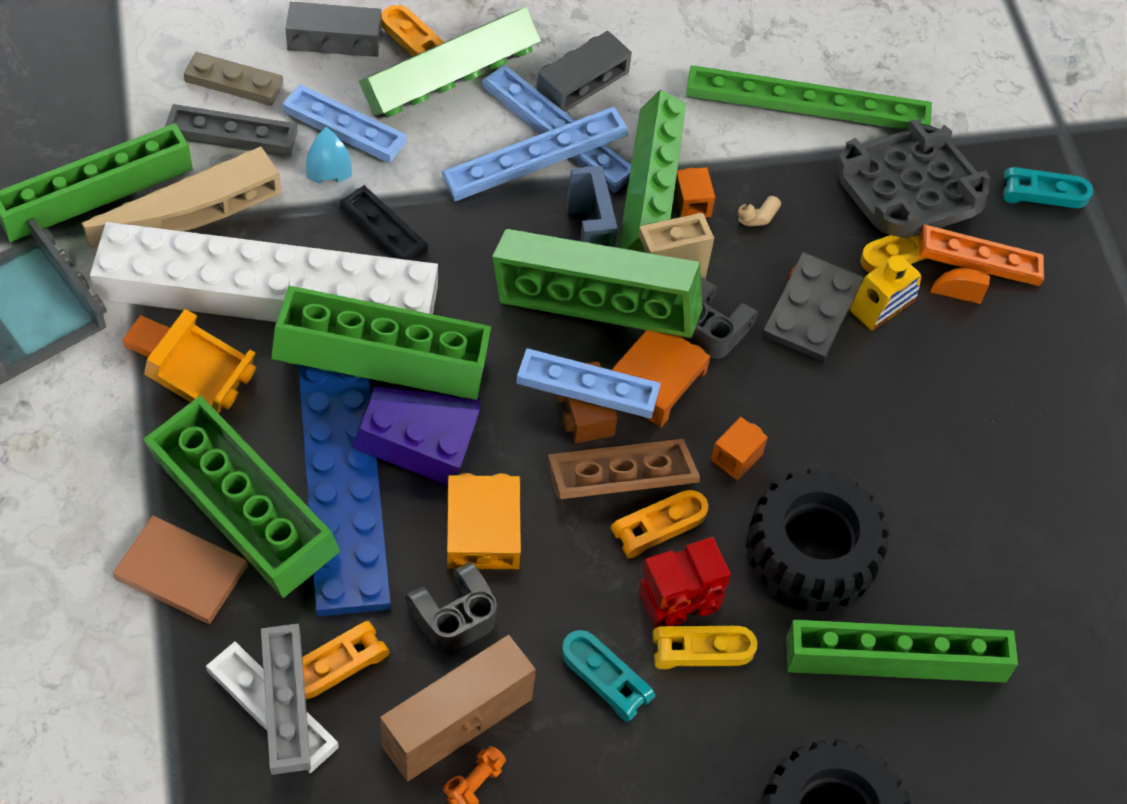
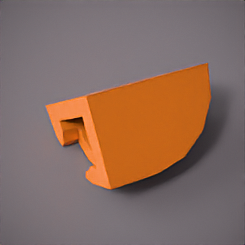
[930,268,990,304]

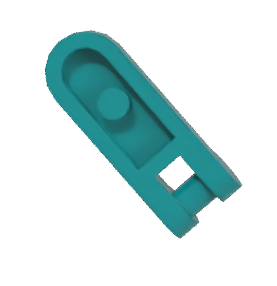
[1004,167,1093,208]
[562,630,655,722]

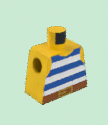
[850,255,921,331]

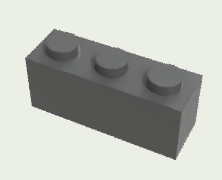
[285,2,382,57]
[537,30,632,112]

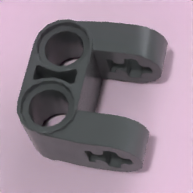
[680,277,758,359]
[405,561,497,653]

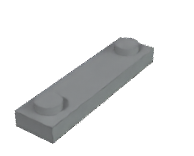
[261,623,311,775]

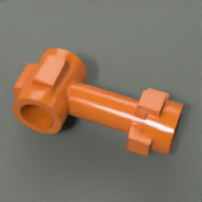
[443,746,506,804]

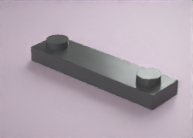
[165,104,298,156]

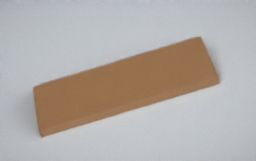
[548,439,700,499]

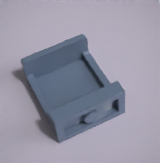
[566,166,618,247]

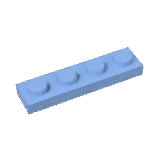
[282,84,407,163]
[517,348,661,419]

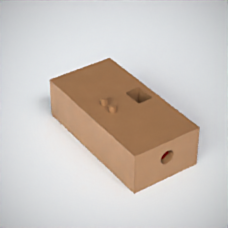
[380,635,536,782]

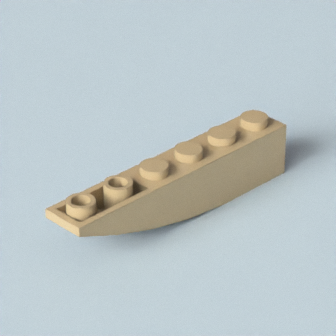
[82,147,282,247]

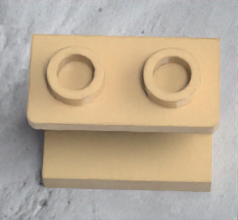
[638,212,714,279]

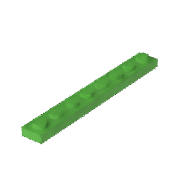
[686,65,932,130]

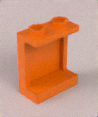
[612,330,711,428]

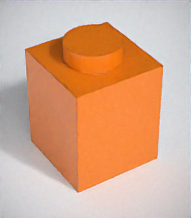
[674,167,715,218]
[711,417,768,481]

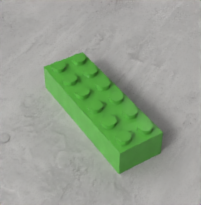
[492,229,703,338]
[271,286,491,400]
[143,395,340,598]

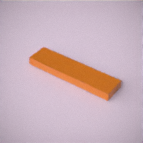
[919,224,1044,286]

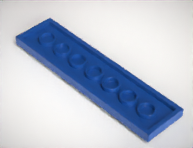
[298,364,391,617]

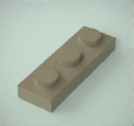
[184,52,283,106]

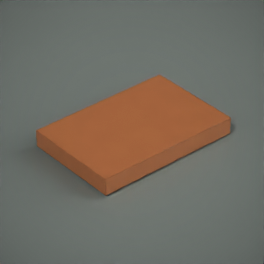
[113,515,248,625]

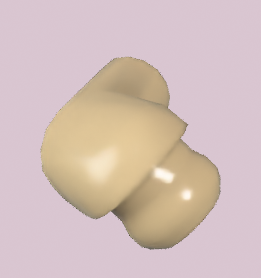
[738,196,781,227]

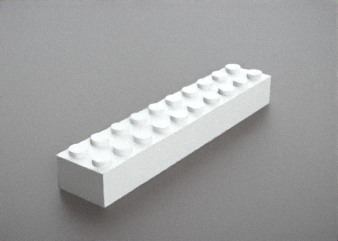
[90,222,438,322]

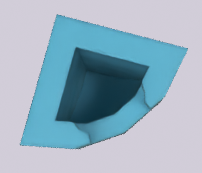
[306,127,352,183]

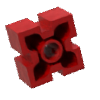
[638,537,731,628]

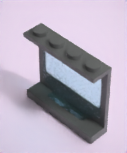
[0,218,107,385]

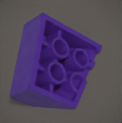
[351,387,480,485]

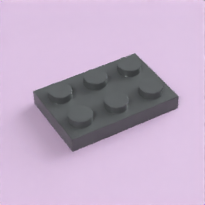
[763,252,863,362]

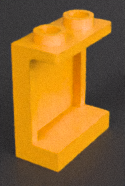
[144,309,257,414]
[447,473,521,569]

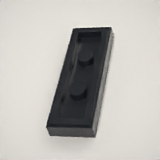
[339,185,428,261]

